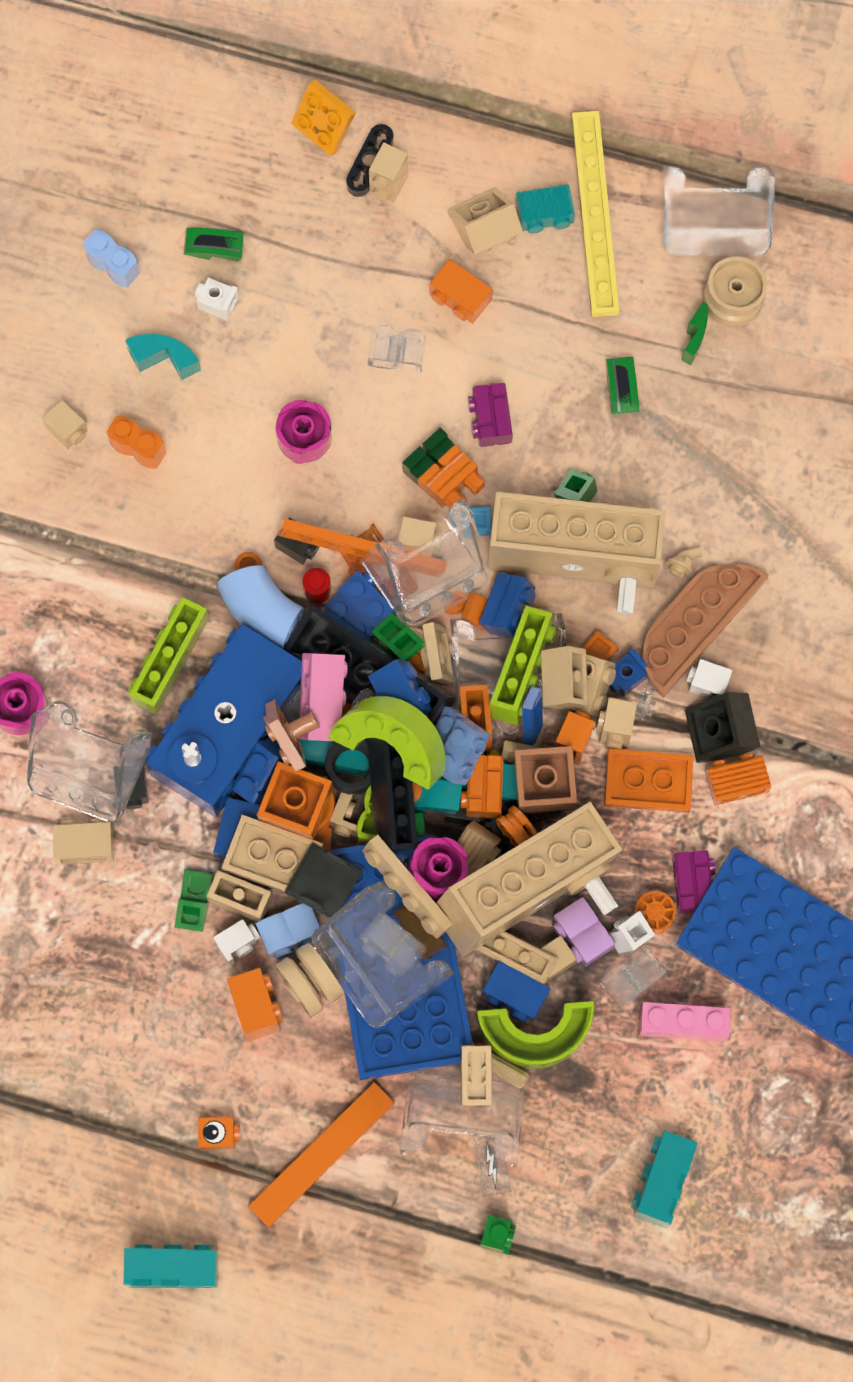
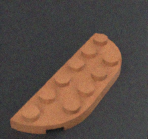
[642,563,769,699]

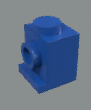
[609,648,650,697]

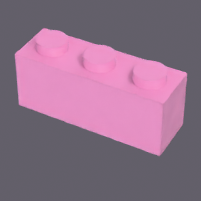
[298,653,347,741]
[639,1002,731,1042]

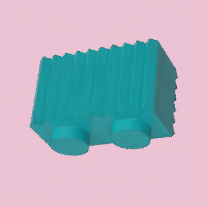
[515,184,575,234]

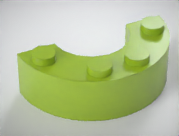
[328,696,446,790]
[477,1001,594,1069]

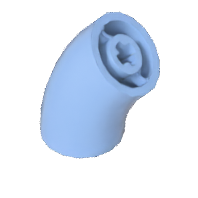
[216,565,305,650]

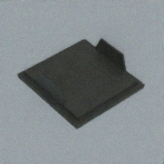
[284,843,363,921]

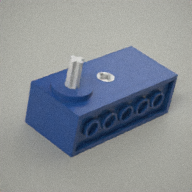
[146,624,302,818]

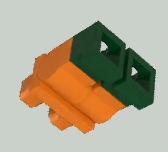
[402,427,485,513]

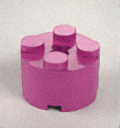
[275,400,332,464]
[0,672,48,735]
[406,837,469,903]

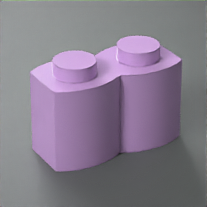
[552,897,615,967]

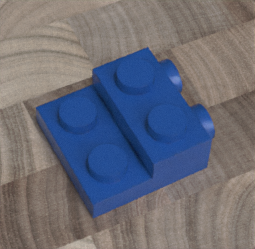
[325,570,399,639]

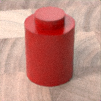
[302,568,331,604]

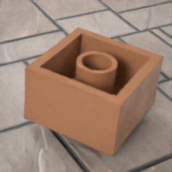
[514,746,577,814]

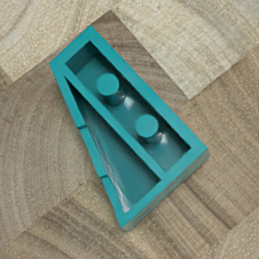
[631,1130,698,1229]
[123,1244,218,1288]

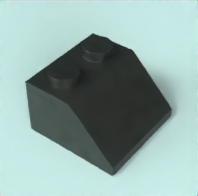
[685,692,761,763]

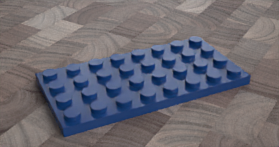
[328,834,473,1081]
[674,847,853,1057]

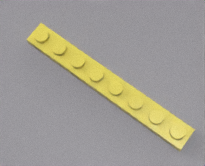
[572,111,619,317]

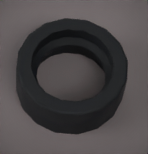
[325,740,371,795]

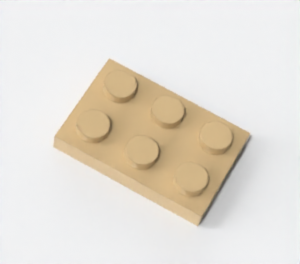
[222,815,323,892]

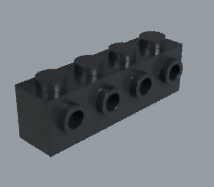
[367,738,418,852]

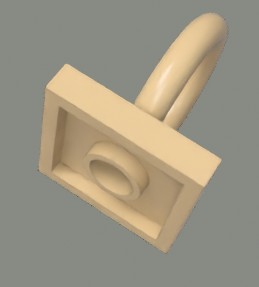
[379,622,455,685]

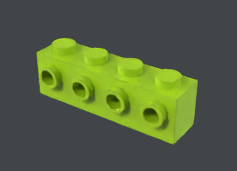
[128,597,209,715]
[490,606,557,726]

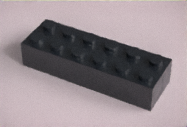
[284,604,457,726]

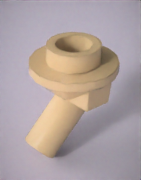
[666,547,703,577]

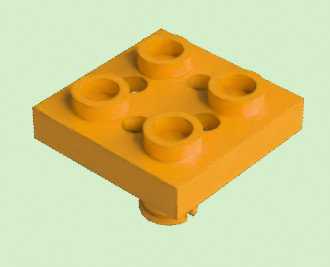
[291,80,356,156]

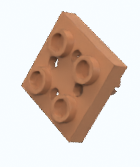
[263,699,320,772]

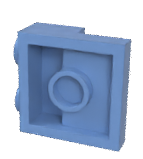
[435,706,491,785]

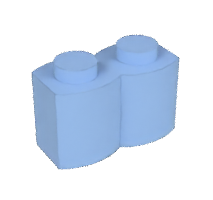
[83,229,140,288]
[256,903,323,960]

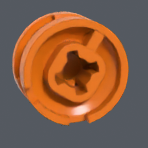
[495,805,537,847]
[634,891,676,934]

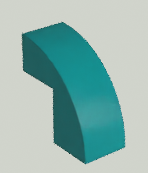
[125,334,201,380]
[414,780,462,815]

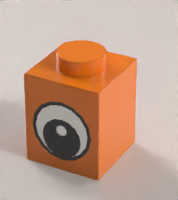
[198,1117,241,1151]

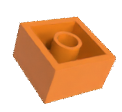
[257,762,334,840]
[227,968,284,1042]

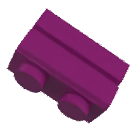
[468,383,513,447]
[672,850,716,914]

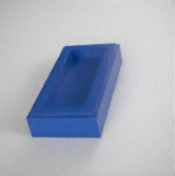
[522,687,543,746]

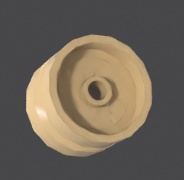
[702,256,768,327]
[275,942,344,1018]

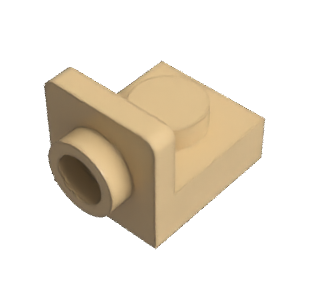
[330,792,357,838]

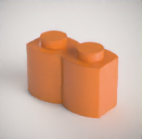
[106,416,167,469]

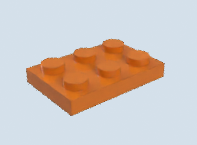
[604,749,694,813]

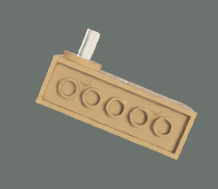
[488,492,666,615]
[436,802,623,957]

